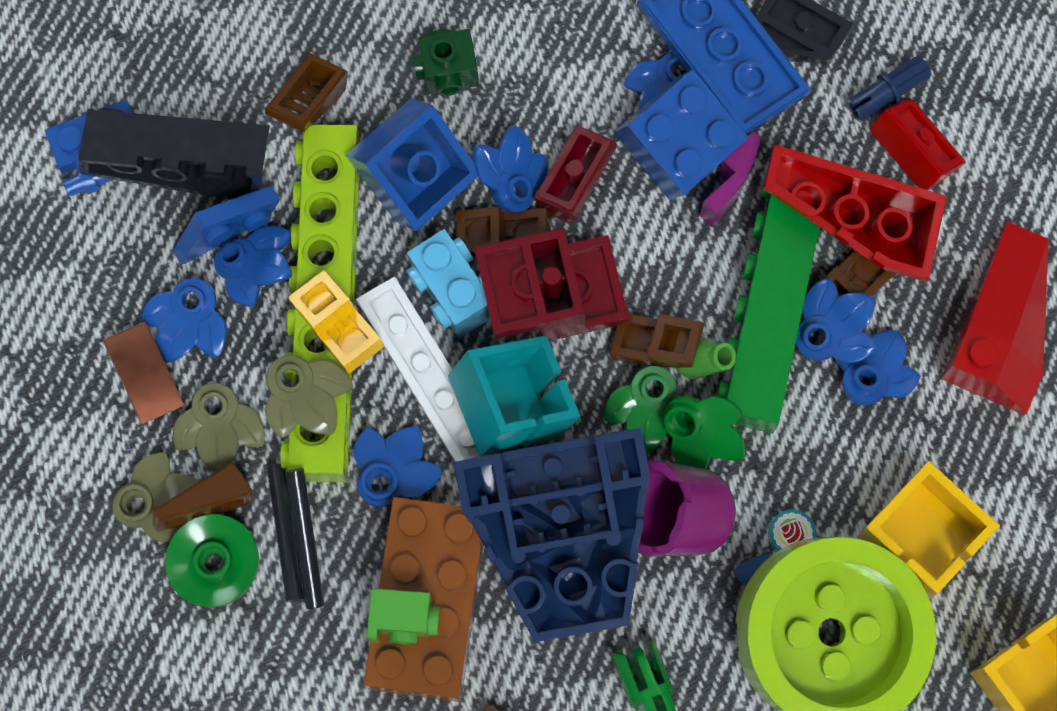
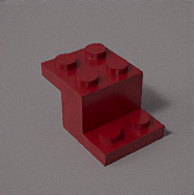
[474,228,629,341]

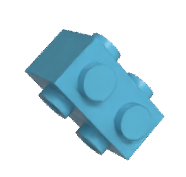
[406,229,490,339]

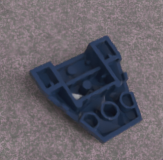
[453,428,650,642]

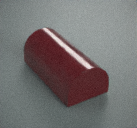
[534,125,617,223]

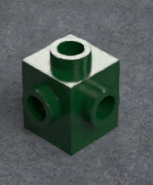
[412,29,479,96]

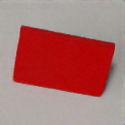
[870,98,966,191]

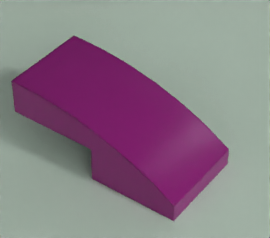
[700,132,761,227]

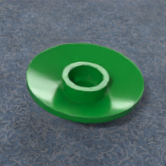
[165,514,259,608]

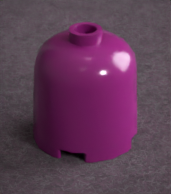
[638,460,736,556]

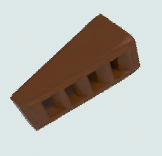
[265,53,348,132]
[153,463,253,532]

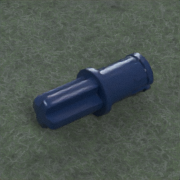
[846,56,932,122]

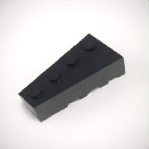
[78,107,270,200]

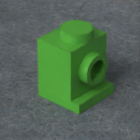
[366,589,440,645]

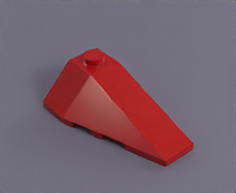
[763,145,947,282]
[941,221,1049,415]

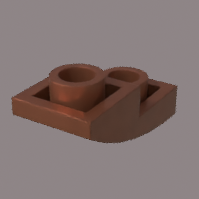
[103,322,184,424]

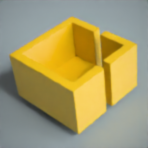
[857,461,1000,599]
[970,614,1057,711]

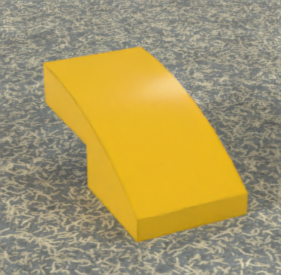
[288,270,385,374]

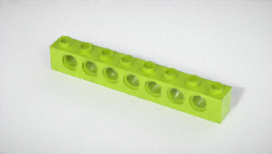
[281,125,361,482]

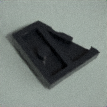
[756,0,853,64]

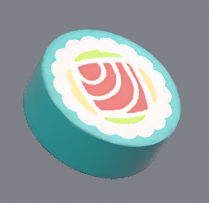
[768,510,816,552]

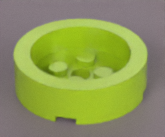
[735,537,936,711]

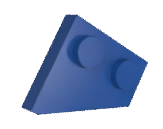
[173,185,280,265]

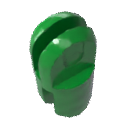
[611,639,676,711]

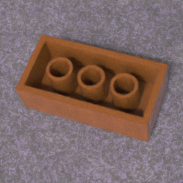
[364,497,484,703]

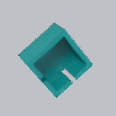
[448,336,581,457]

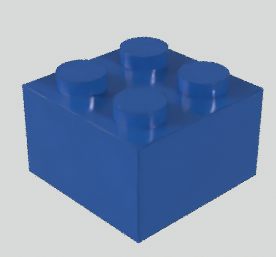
[613,69,748,200]
[345,98,478,231]

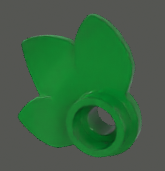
[604,365,694,454]
[663,396,745,469]

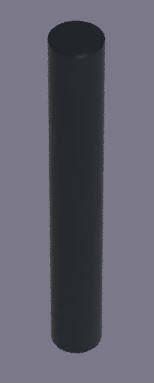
[267,464,304,603]
[285,468,324,609]

